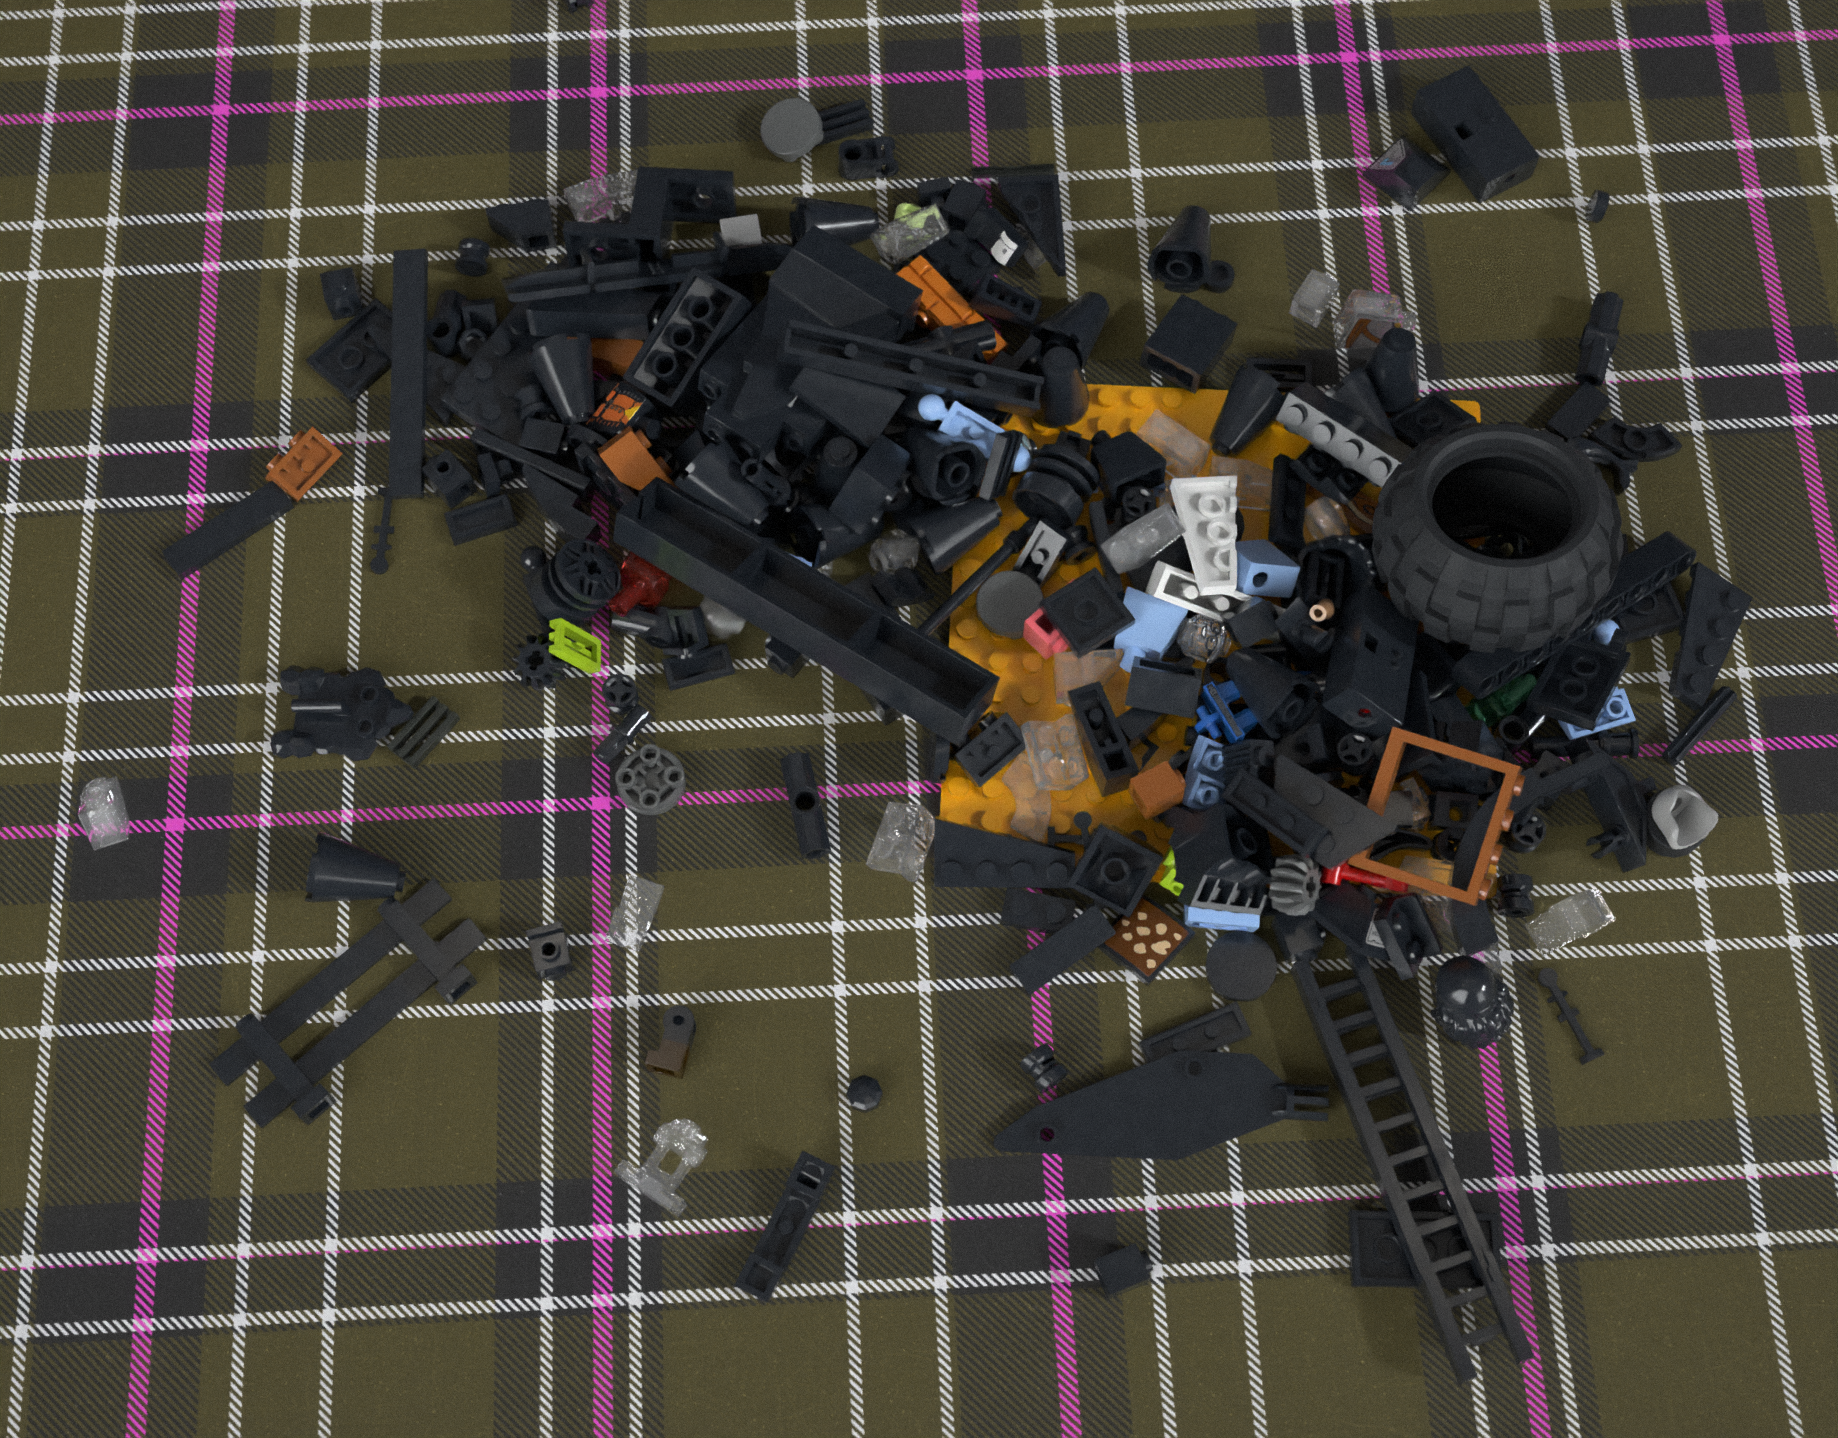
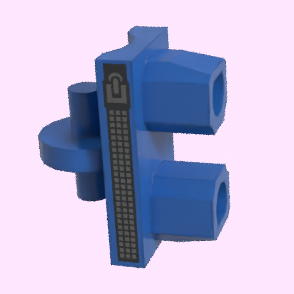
[1194,680,1257,743]

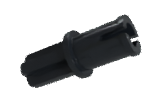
[593,704,652,765]

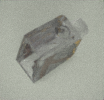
[1333,289,1416,349]

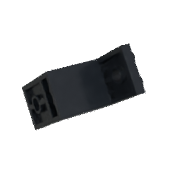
[563,166,737,266]

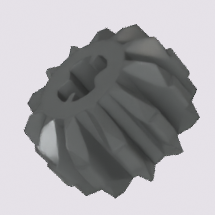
[1268,854,1322,916]

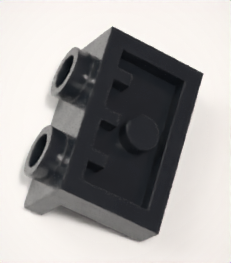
[949,711,1031,787]
[1373,892,1443,980]

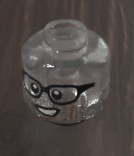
[1177,614,1231,663]

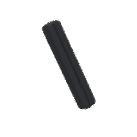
[1662,686,1737,766]

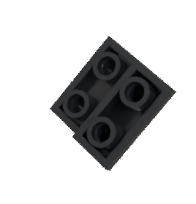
[1289,442,1368,505]

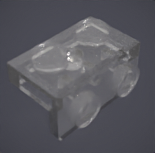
[866,802,935,882]

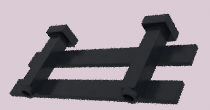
[209,878,488,1129]

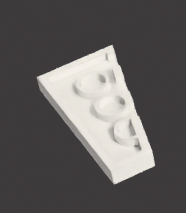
[1170,475,1237,596]

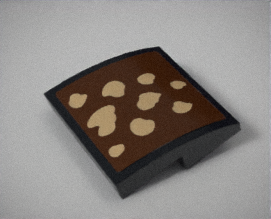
[1097,894,1196,987]

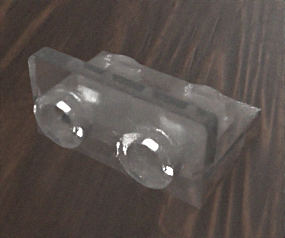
[1020,714,1089,790]

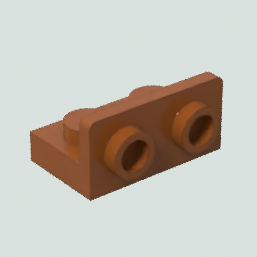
[265,427,343,502]

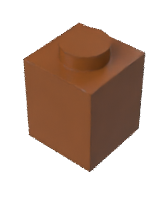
[1128,761,1186,821]

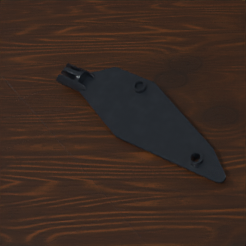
[994,1050,1329,1160]

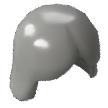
[1652,785,1718,850]

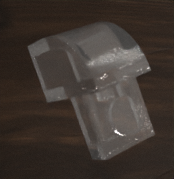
[1524,889,1616,956]

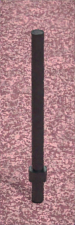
[917,517,1039,635]

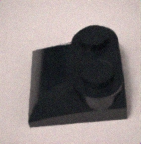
[1067,821,1164,917]

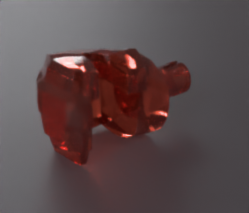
[609,551,673,617]

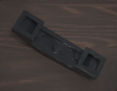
[734,1150,836,1303]

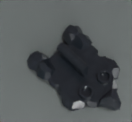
[270,665,414,761]

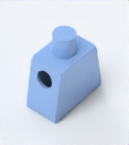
[1235,539,1300,598]
[1114,586,1188,673]

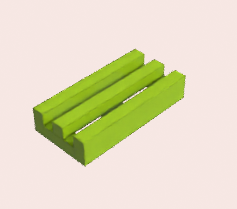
[549,618,601,674]

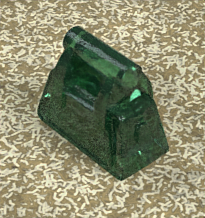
[1464,674,1536,728]

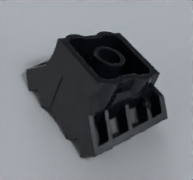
[1165,803,1275,915]

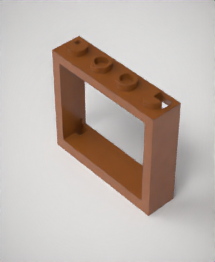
[1348,727,1526,906]

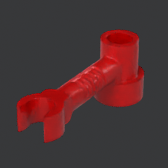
[1320,859,1409,893]

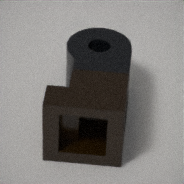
[645,1005,697,1080]

